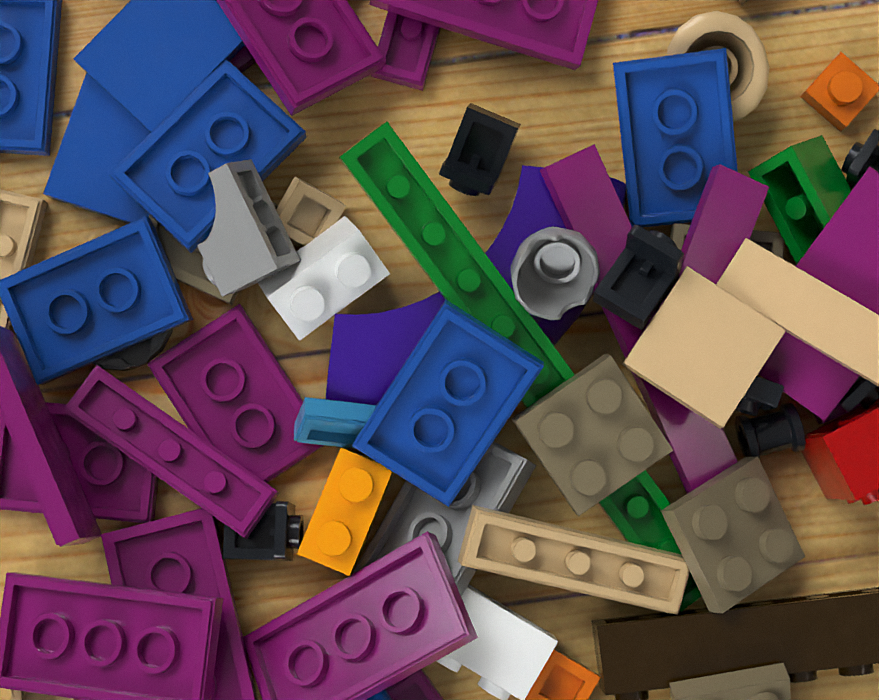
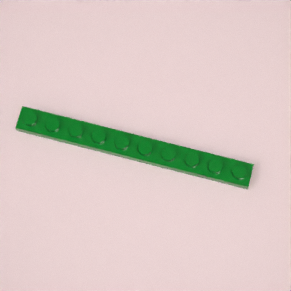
[339,121,702,612]

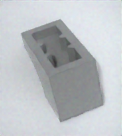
[197,159,300,297]

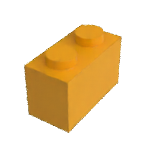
[297,448,394,576]

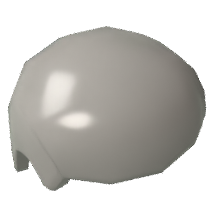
[511,227,600,321]

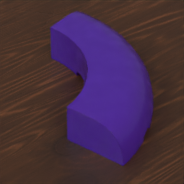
[326,165,627,405]

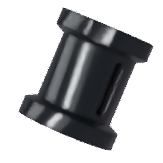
[735,402,806,459]

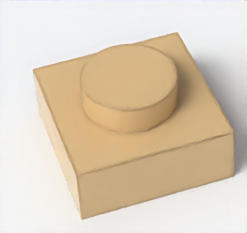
[276,177,346,246]

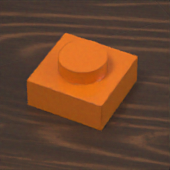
[800,52,879,132]
[525,648,601,700]

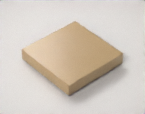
[622,266,786,429]

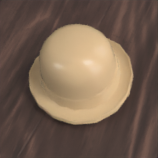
[667,11,770,121]

